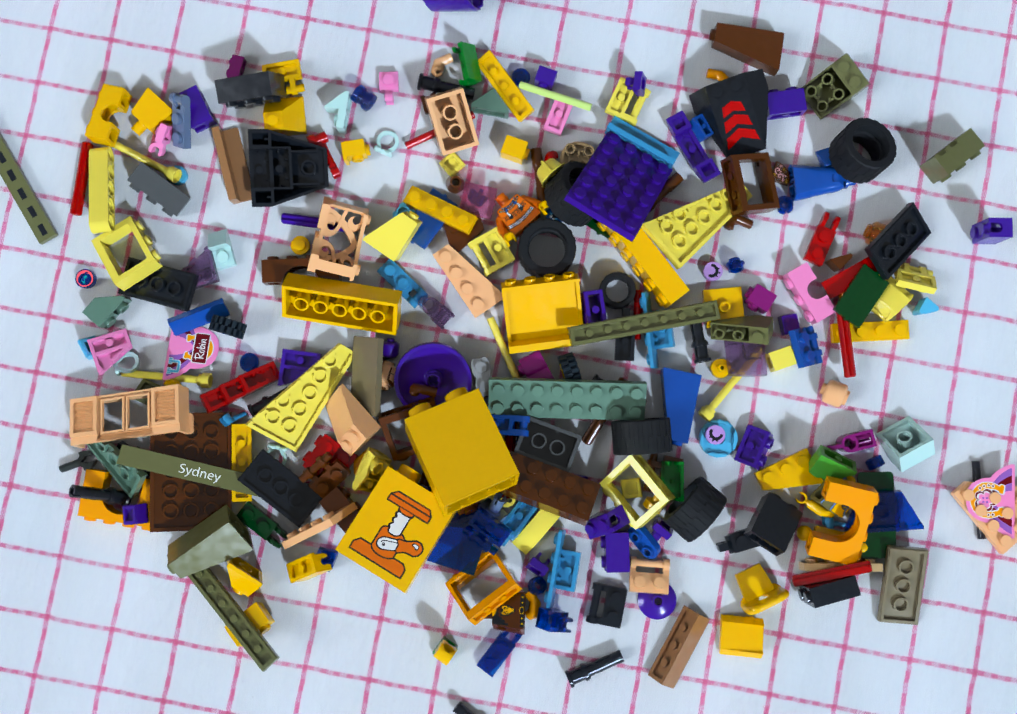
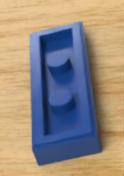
[167,298,230,336]

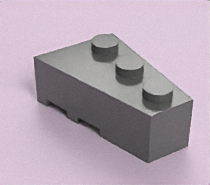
[127,162,191,217]

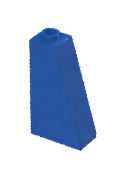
[660,367,702,447]

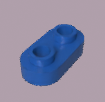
[628,526,661,559]

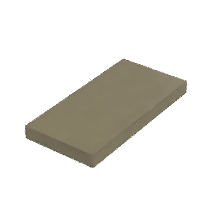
[351,336,384,417]
[877,545,929,625]

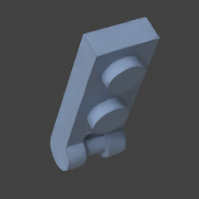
[169,92,191,149]

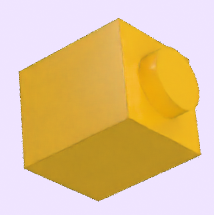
[500,135,531,165]

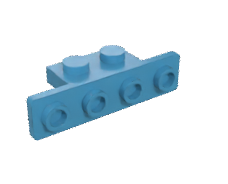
[639,292,675,369]
[544,529,582,609]

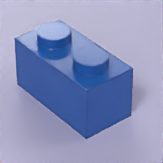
[689,114,714,142]

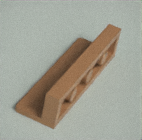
[211,126,251,204]
[648,605,710,688]

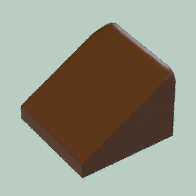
[825,253,853,272]

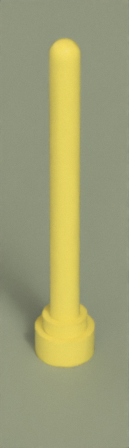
[113,141,182,183]
[698,347,763,422]
[120,370,213,388]

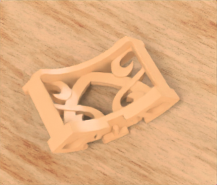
[307,196,371,281]

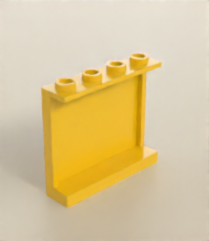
[501,271,585,354]

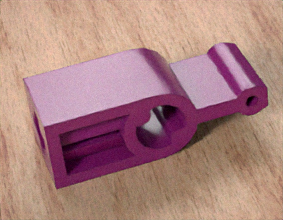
[823,429,877,452]

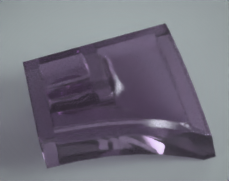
[724,341,767,377]

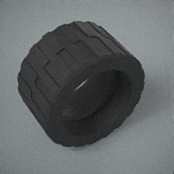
[829,118,897,184]
[544,161,593,227]
[518,218,576,278]
[611,417,672,455]
[663,477,727,542]

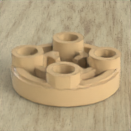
[559,142,595,164]

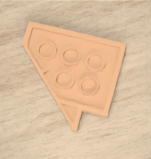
[950,481,1017,554]

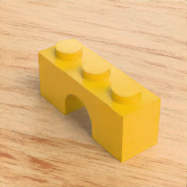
[85,83,132,147]

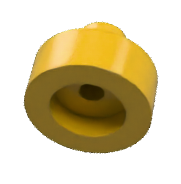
[710,359,730,378]
[643,495,662,514]

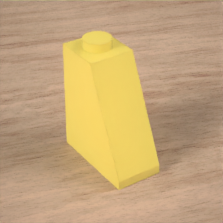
[363,211,422,261]

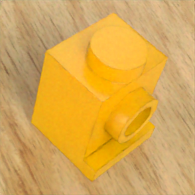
[341,139,371,165]

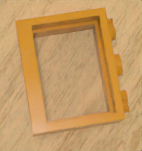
[445,547,522,625]

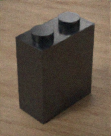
[743,492,803,556]
[798,575,861,608]

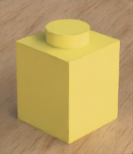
[764,345,797,372]

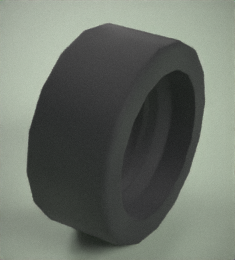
[599,272,636,309]

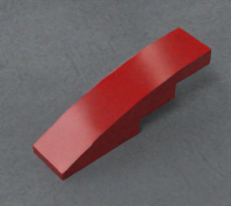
[821,257,878,299]
[199,361,279,414]

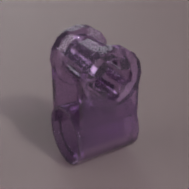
[419,295,455,330]

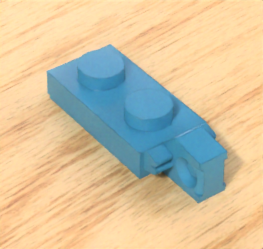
[496,501,539,546]

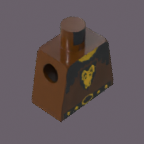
[484,592,526,635]

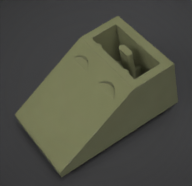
[801,53,871,120]

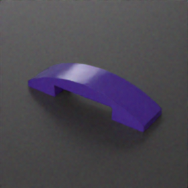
[666,111,721,183]

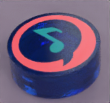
[75,269,97,289]

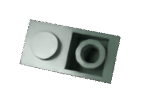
[82,296,132,329]

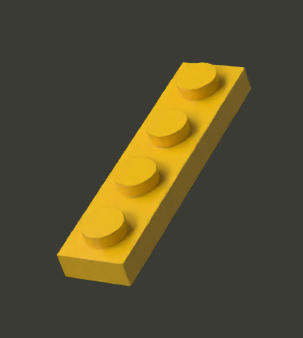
[478,50,535,122]
[403,185,478,235]
[830,320,910,343]
[232,424,252,502]

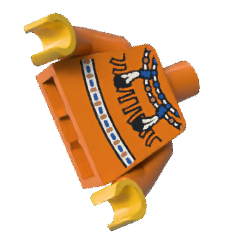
[495,192,549,247]

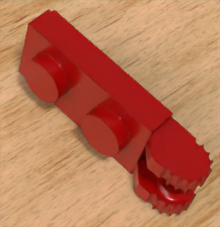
[803,211,841,267]

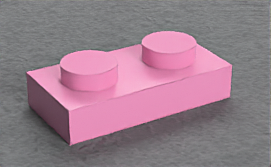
[543,100,573,136]

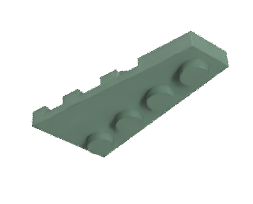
[86,441,147,499]

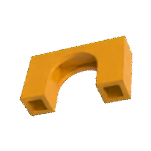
[77,468,150,531]
[805,476,879,564]

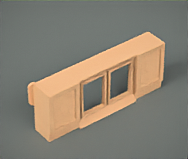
[69,384,194,448]

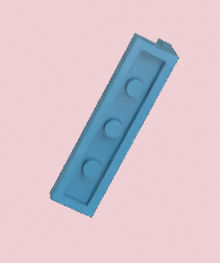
[605,116,680,169]

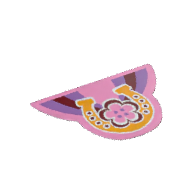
[966,464,1015,538]

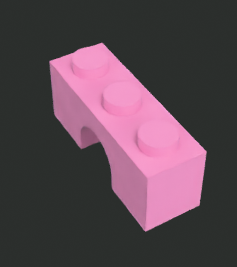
[782,262,835,325]

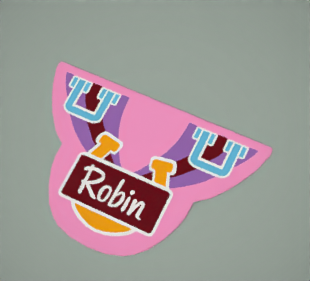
[162,310,219,380]

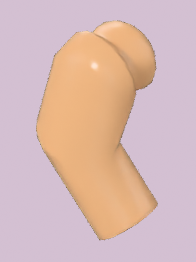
[431,53,454,77]

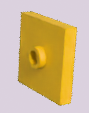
[702,287,744,328]

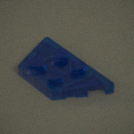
[844,490,924,533]

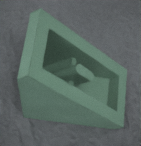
[471,88,509,119]

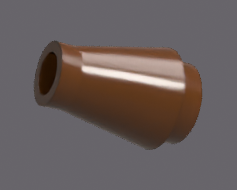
[446,175,465,194]

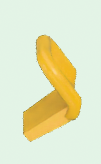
[735,563,789,615]

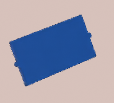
[411,188,458,250]

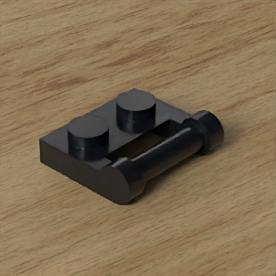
[586,582,628,628]

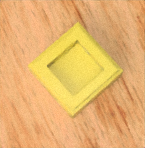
[439,152,466,176]
[620,477,642,499]

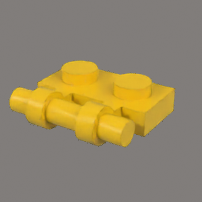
[262,59,305,95]

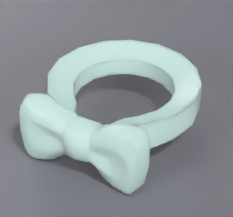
[374,131,399,158]
[113,351,140,376]
[266,443,288,466]

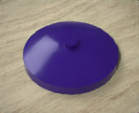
[394,342,472,405]

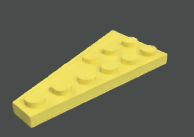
[641,186,753,269]
[245,343,353,452]

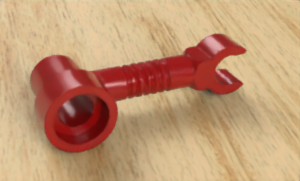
[306,131,341,179]

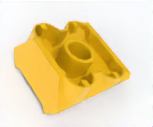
[719,614,764,659]

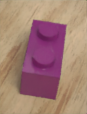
[226,55,247,78]

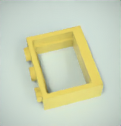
[91,216,163,291]
[599,455,676,530]

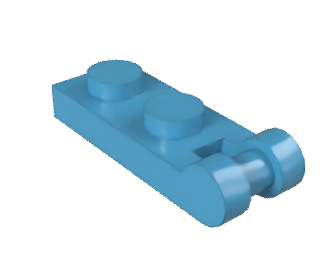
[377,259,428,308]

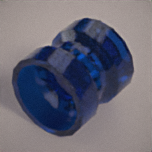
[350,85,377,111]

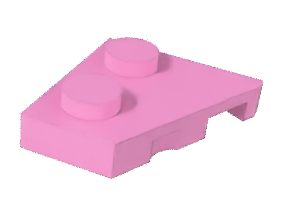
[87,328,133,376]

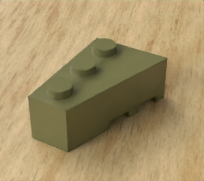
[919,128,985,184]

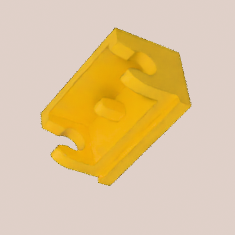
[286,553,332,583]

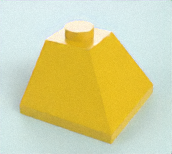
[263,96,307,136]
[227,557,263,597]

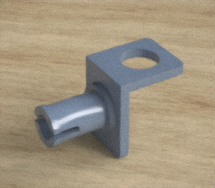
[478,492,508,536]

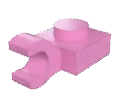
[379,71,399,105]
[149,123,173,156]

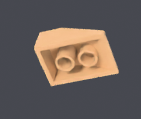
[326,384,381,456]

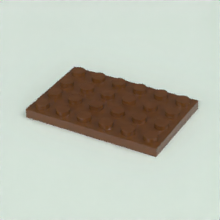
[150,412,232,532]

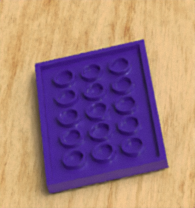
[564,131,673,242]

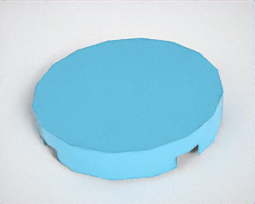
[699,419,738,458]

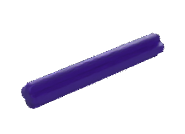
[281,213,356,233]

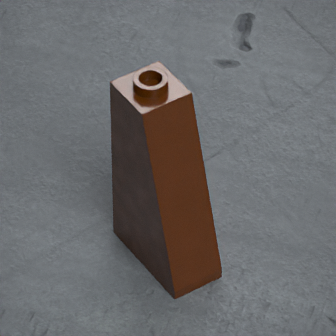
[709,22,784,76]

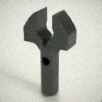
[59,450,97,473]

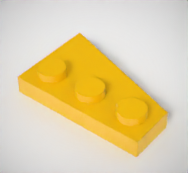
[754,448,823,491]

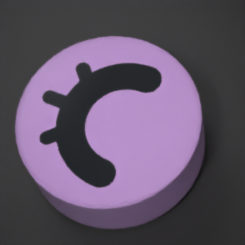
[703,262,723,281]
[705,425,725,445]

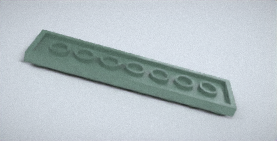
[488,377,647,421]

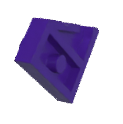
[278,349,322,386]

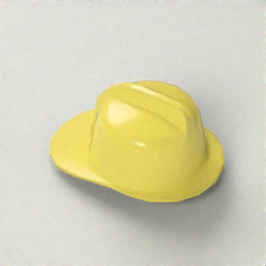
[537,158,565,188]

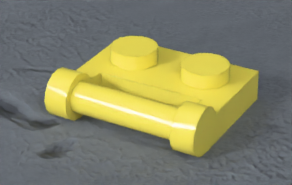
[605,77,651,126]
[467,227,516,277]

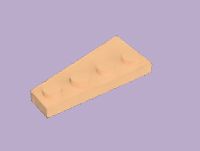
[433,244,503,318]
[281,502,358,549]

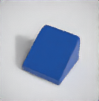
[815,147,832,167]

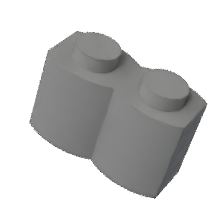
[471,357,491,398]

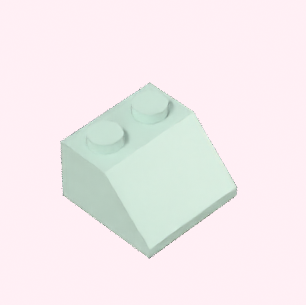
[876,416,935,472]

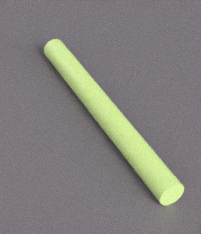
[519,81,592,111]

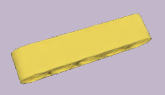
[89,146,115,234]

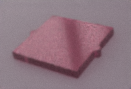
[460,181,498,220]

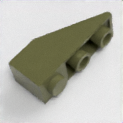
[710,315,773,345]

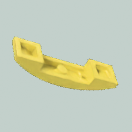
[511,509,560,555]

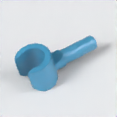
[219,411,247,427]
[822,516,849,528]

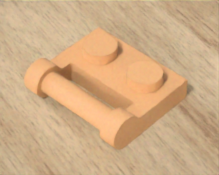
[629,556,670,595]

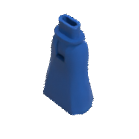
[788,165,856,201]

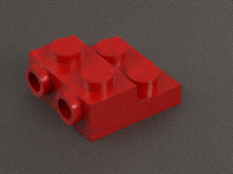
[302,434,358,474]

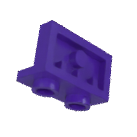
[734,424,774,470]

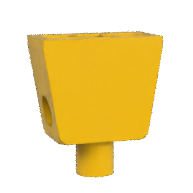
[131,88,172,136]

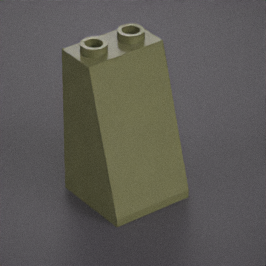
[167,504,253,579]

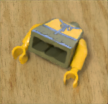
[795,476,856,518]

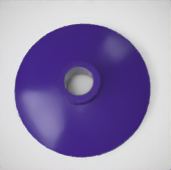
[637,585,676,620]

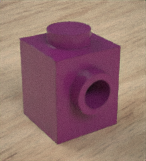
[744,284,777,314]

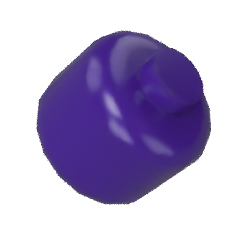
[383,338,400,358]

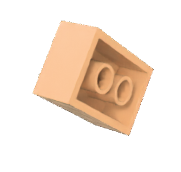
[424,87,479,156]

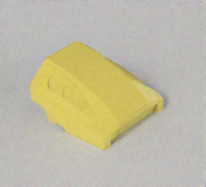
[871,274,914,322]
[352,447,393,493]

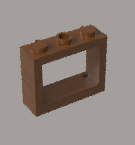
[720,152,780,216]
[378,397,437,461]

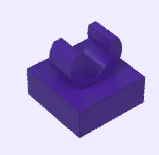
[625,71,647,97]
[651,516,673,541]
[525,552,550,578]

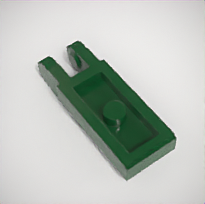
[237,501,288,548]

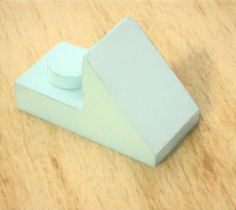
[324,91,352,133]
[208,229,237,270]

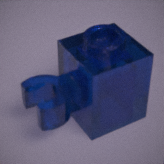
[535,607,573,633]

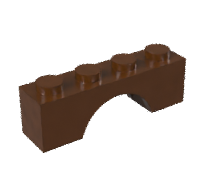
[261,254,342,285]

